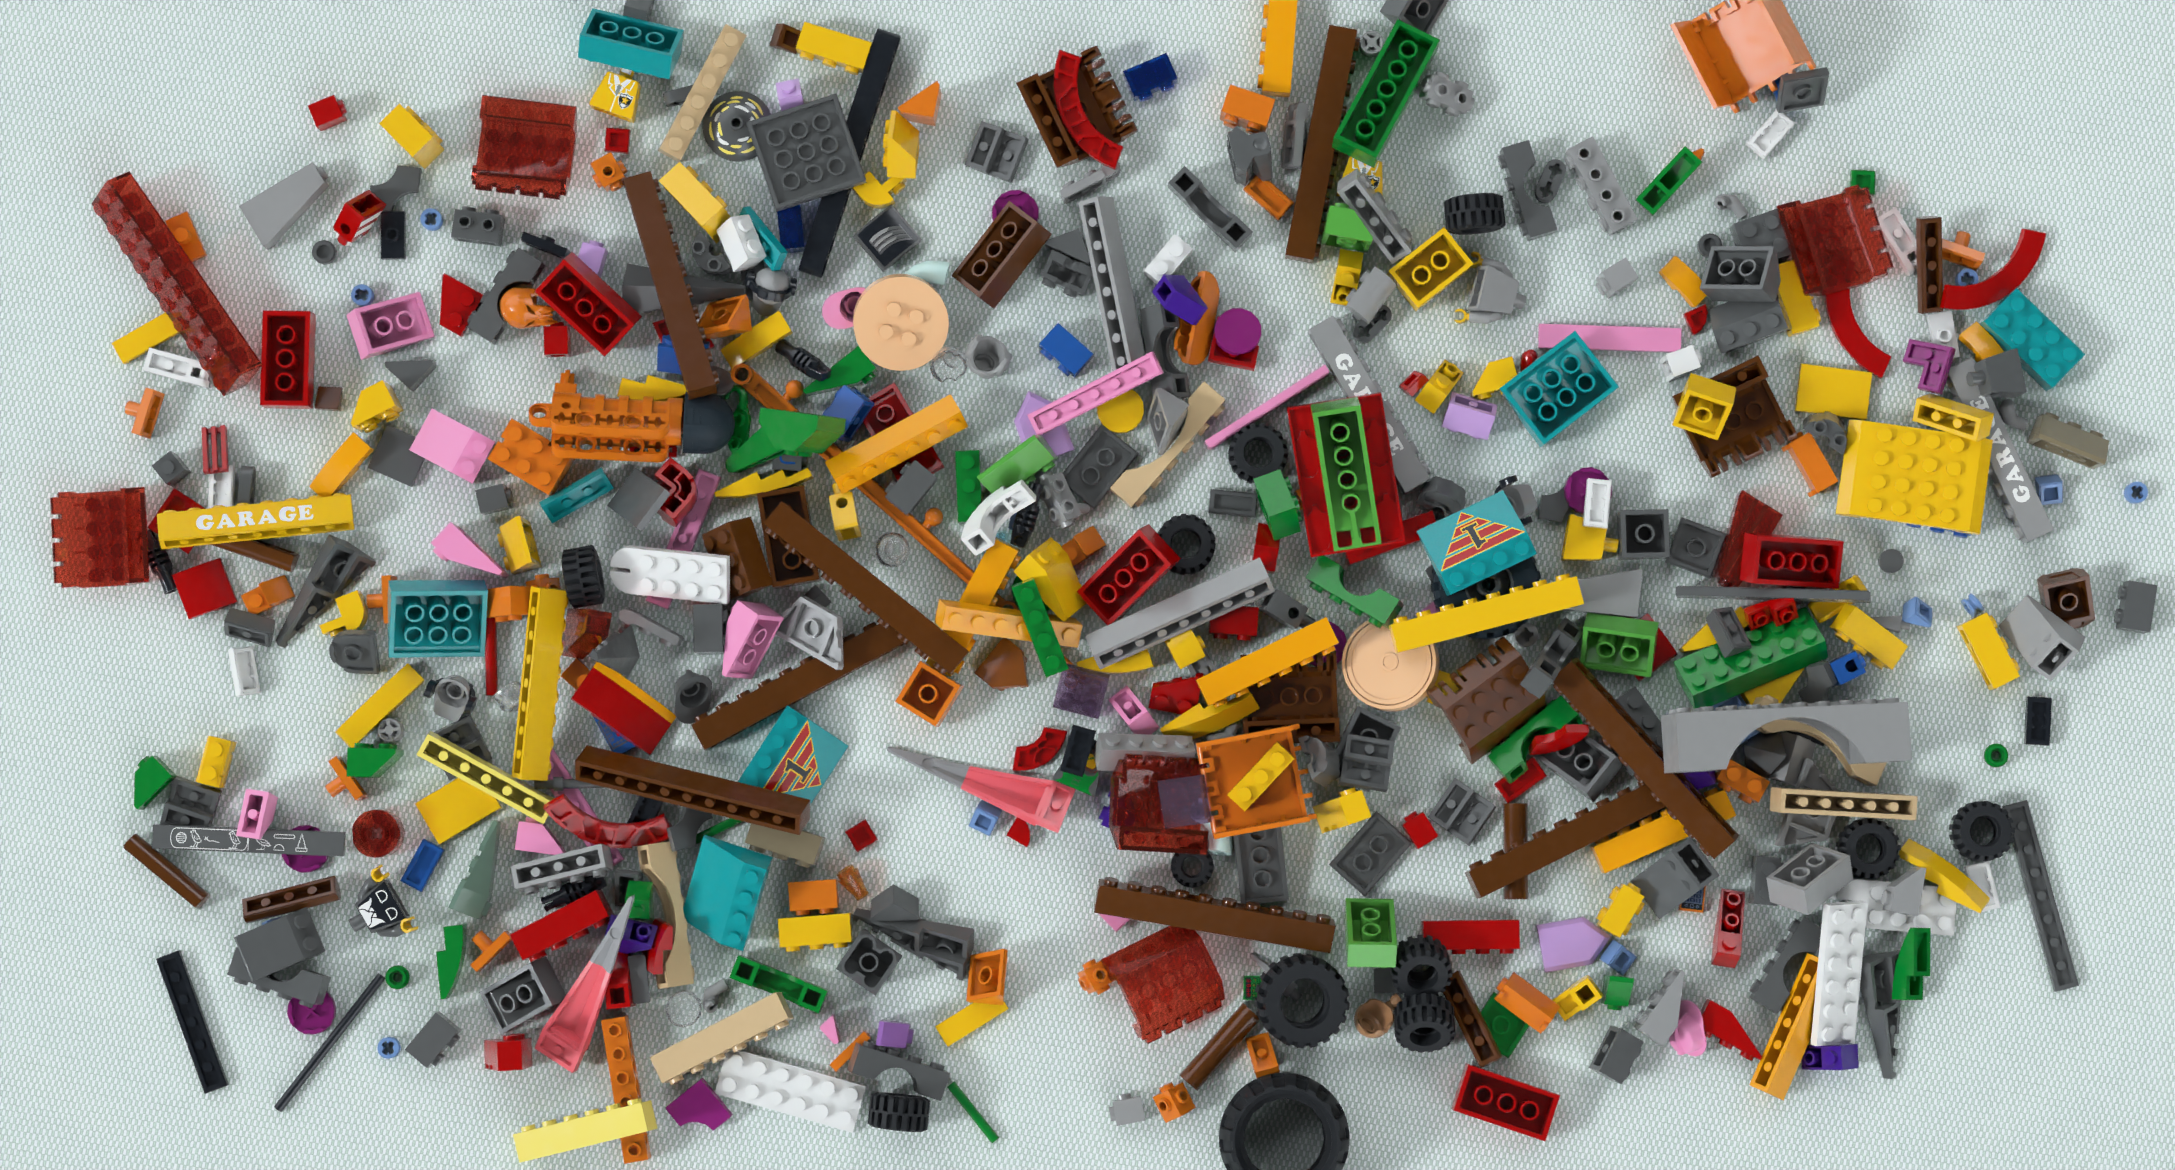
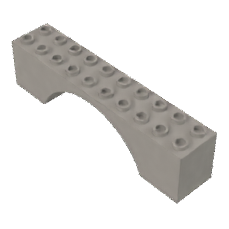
[1661,698,1912,774]

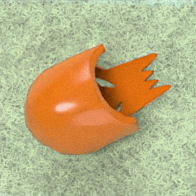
[500,287,557,329]

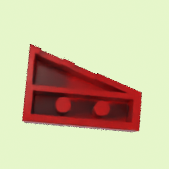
[484,1033,533,1071]

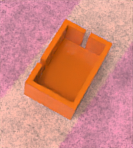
[487,418,575,496]

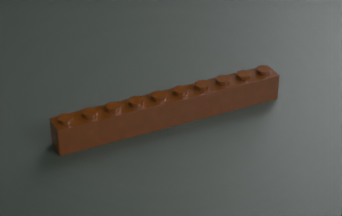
[1285,25,1360,264]
[623,171,720,400]
[763,501,969,675]
[691,622,904,751]
[1553,657,1739,859]
[575,745,810,835]
[1465,782,1666,899]
[1094,877,1336,953]

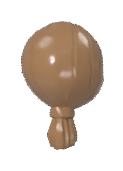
[1354,993,1402,1038]

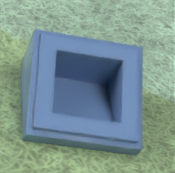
[2035,474,2063,505]
[1902,597,1932,628]
[969,800,1002,836]
[1600,940,1637,976]

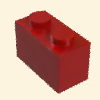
[1209,606,1259,641]

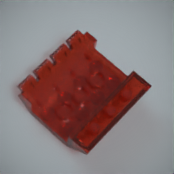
[471,95,577,200]
[1776,184,1894,296]
[50,487,150,588]
[1109,753,1208,855]
[1101,926,1225,1044]

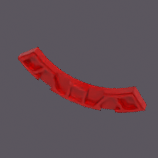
[1054,50,1123,170]
[1940,229,2046,310]
[1825,253,1892,379]
[543,793,672,848]

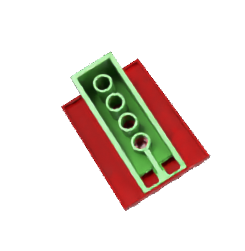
[1287,392,1406,557]

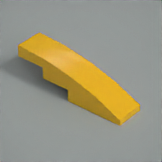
[714,468,813,499]
[335,663,424,748]
[1160,692,1260,739]
[1898,839,1990,913]

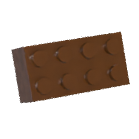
[757,485,821,589]

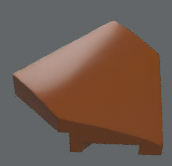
[974,638,1029,691]

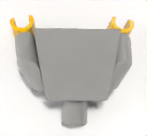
[1454,252,1526,324]

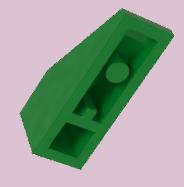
[803,346,877,397]

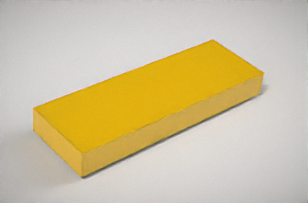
[112,308,186,364]
[935,1001,1009,1047]

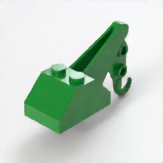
[724,385,846,473]

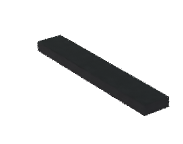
[156,950,229,1094]

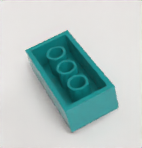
[578,8,684,80]
[1979,288,2085,391]

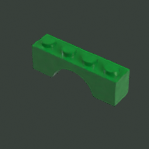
[1305,556,1404,629]
[1011,578,1069,678]
[1488,696,1583,784]
[729,955,829,1013]

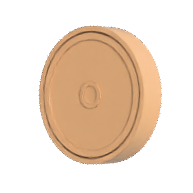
[853,274,949,371]
[1342,615,1439,712]

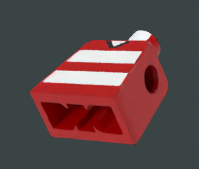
[333,190,387,246]

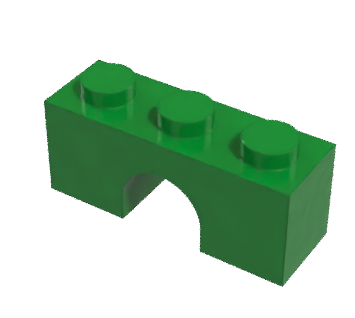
[955,450,982,525]

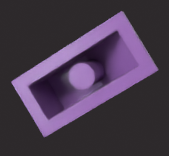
[876,1019,914,1049]

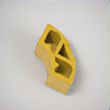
[1164,629,1206,669]

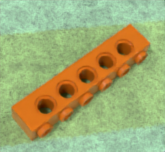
[601,1015,651,1164]

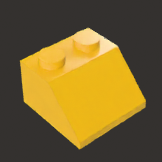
[1672,373,1736,440]

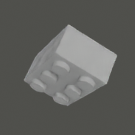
[1766,843,1853,915]

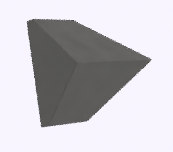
[1744,732,1787,779]

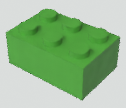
[1344,898,1397,968]

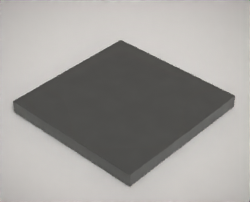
[746,93,867,212]

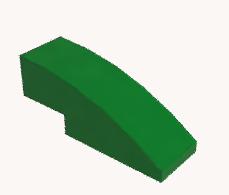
[1635,146,1702,216]
[436,924,467,1000]
[1892,928,1931,1000]

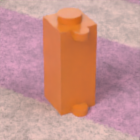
[1781,431,1838,497]
[1494,972,1560,1034]

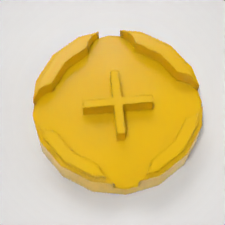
[1097,389,1144,434]

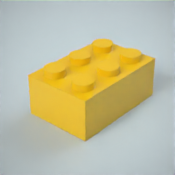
[379,103,445,169]
[1386,227,1473,312]

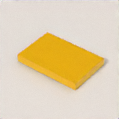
[1795,364,1872,420]
[415,778,502,845]

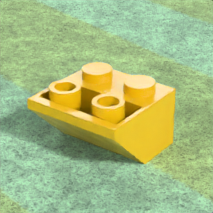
[883,110,920,179]
[351,380,404,433]

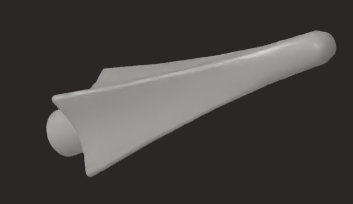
[1871,615,1910,633]
[1250,953,1302,1002]

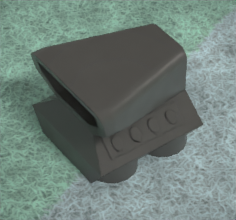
[1227,126,1273,186]
[836,929,902,996]

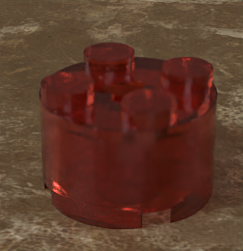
[352,810,405,858]

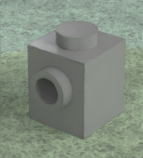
[1109,1093,1145,1126]

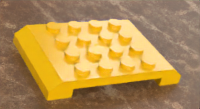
[1835,420,1993,535]

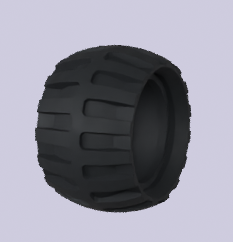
[1219,1073,1350,1170]

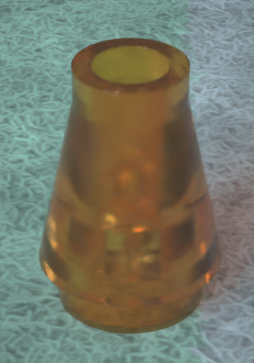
[836,864,869,901]

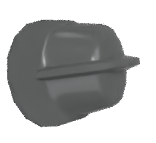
[674,670,712,724]

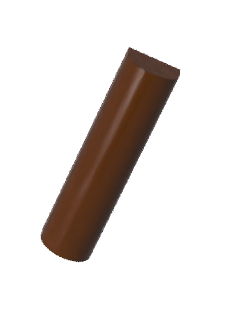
[1916,216,1943,314]
[210,540,300,573]
[1503,803,1528,899]
[123,833,210,909]
[242,876,341,924]
[1443,970,1503,1068]
[1179,1003,1259,1091]

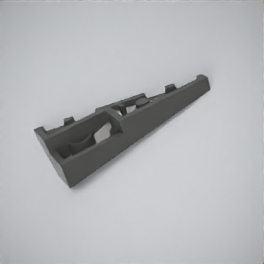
[622,263,746,313]
[276,534,376,648]
[588,624,640,677]
[853,908,974,981]
[1860,950,1901,1079]

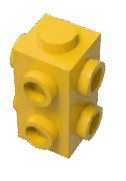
[1596,883,1645,938]

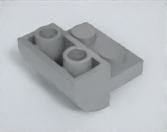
[1345,266,1396,324]

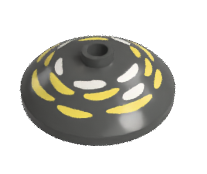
[702,91,771,162]

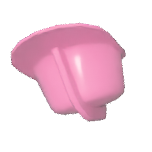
[822,287,866,329]
[1669,1000,1707,1057]

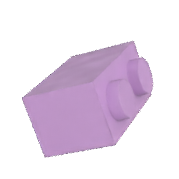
[1442,392,1497,440]

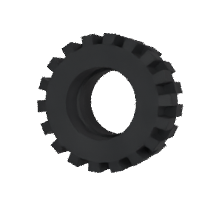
[1444,193,1506,235]
[1228,423,1289,484]
[1158,514,1216,575]
[562,545,605,609]
[1949,801,2015,861]
[1836,818,1901,879]
[1390,935,1452,997]
[1394,993,1455,1053]
[868,1092,931,1132]

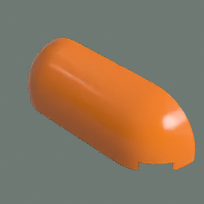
[1174,271,1219,365]

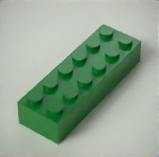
[1332,19,1440,168]
[1673,607,1828,708]

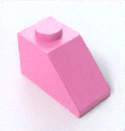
[1108,686,1159,735]
[236,789,278,840]
[515,817,566,855]

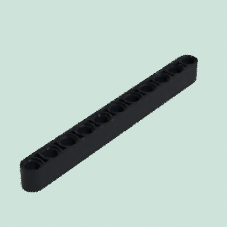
[799,28,901,278]

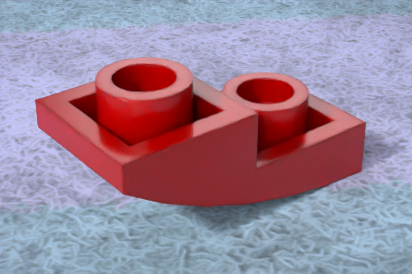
[1743,598,1798,631]

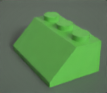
[1321,203,1373,253]
[977,435,1058,494]
[1580,612,1659,677]

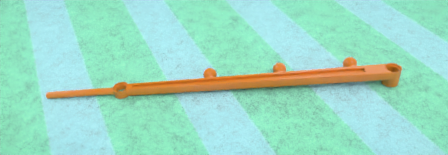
[731,363,1086,682]

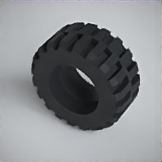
[1254,953,1350,1048]

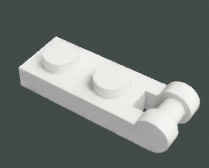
[1874,207,1917,276]
[143,347,214,388]

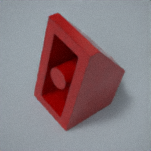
[1252,523,1280,574]

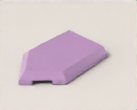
[1014,391,1074,456]
[1536,917,1611,972]

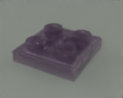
[1053,664,1110,719]
[1157,774,1212,828]

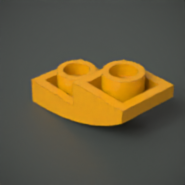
[1658,256,1707,307]
[1958,321,2004,362]

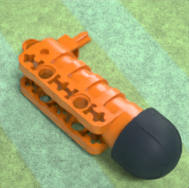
[529,370,735,463]

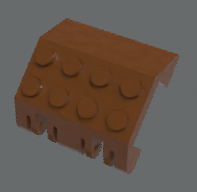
[1016,46,1138,168]
[1672,355,1797,478]
[1427,637,1547,764]
[1240,651,1340,744]

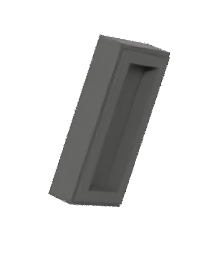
[1208,489,1258,518]

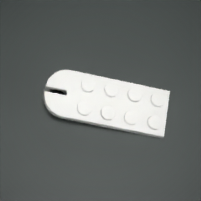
[610,545,730,604]
[1830,879,1956,936]

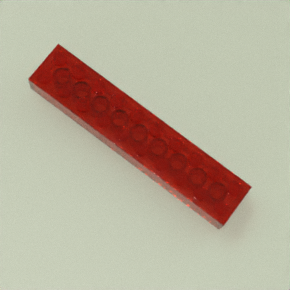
[92,171,262,396]

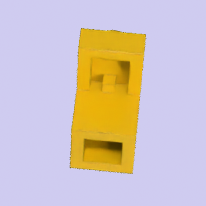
[852,171,907,209]
[319,590,368,638]
[1552,975,1603,1021]

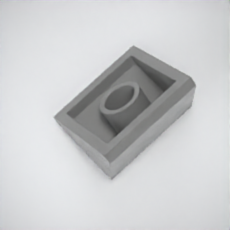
[1146,388,1189,455]
[1769,731,1816,786]

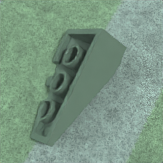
[448,820,501,919]

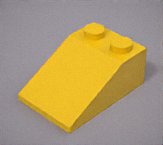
[497,516,542,575]
[1013,537,1087,622]

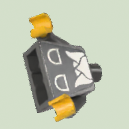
[349,865,418,937]

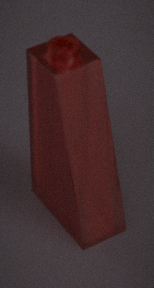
[1715,490,1783,587]
[561,608,612,659]

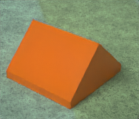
[898,81,942,126]
[698,294,752,339]
[966,949,1008,1005]

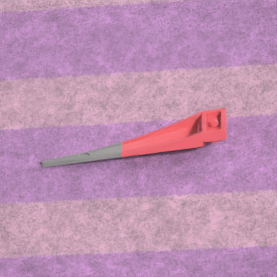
[887,746,1076,833]
[535,895,635,1073]

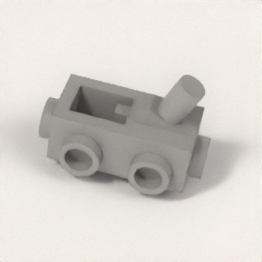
[1415,72,1475,117]
[1039,472,1090,529]

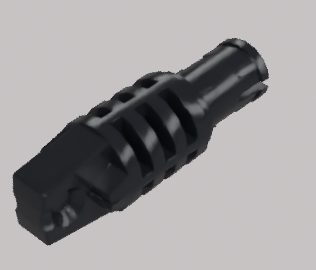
[775,339,831,382]
[1010,481,1044,548]
[141,529,177,594]
[541,875,607,912]

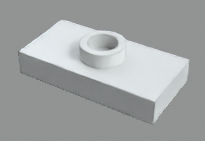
[1746,109,1795,160]
[1926,311,1960,359]
[208,465,235,509]
[1583,478,1612,529]
[228,646,261,696]
[1964,861,2001,913]

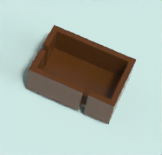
[702,517,773,601]

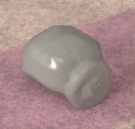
[964,334,1012,379]

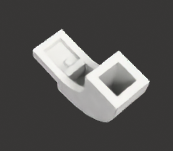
[961,480,1036,556]

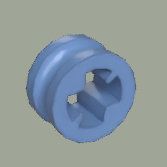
[420,208,443,231]
[1955,269,1978,286]
[351,284,374,307]
[2124,482,2148,504]
[1961,594,1984,617]
[377,1037,401,1059]

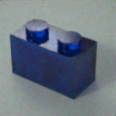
[1123,53,1178,102]
[777,204,806,253]

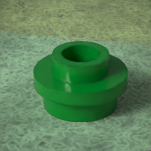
[1984,744,2008,767]
[385,965,410,989]

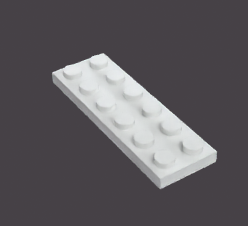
[1811,901,1868,1046]
[715,1050,866,1133]

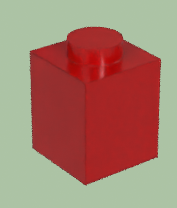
[308,95,348,131]
[544,322,571,357]
[1401,811,1438,849]

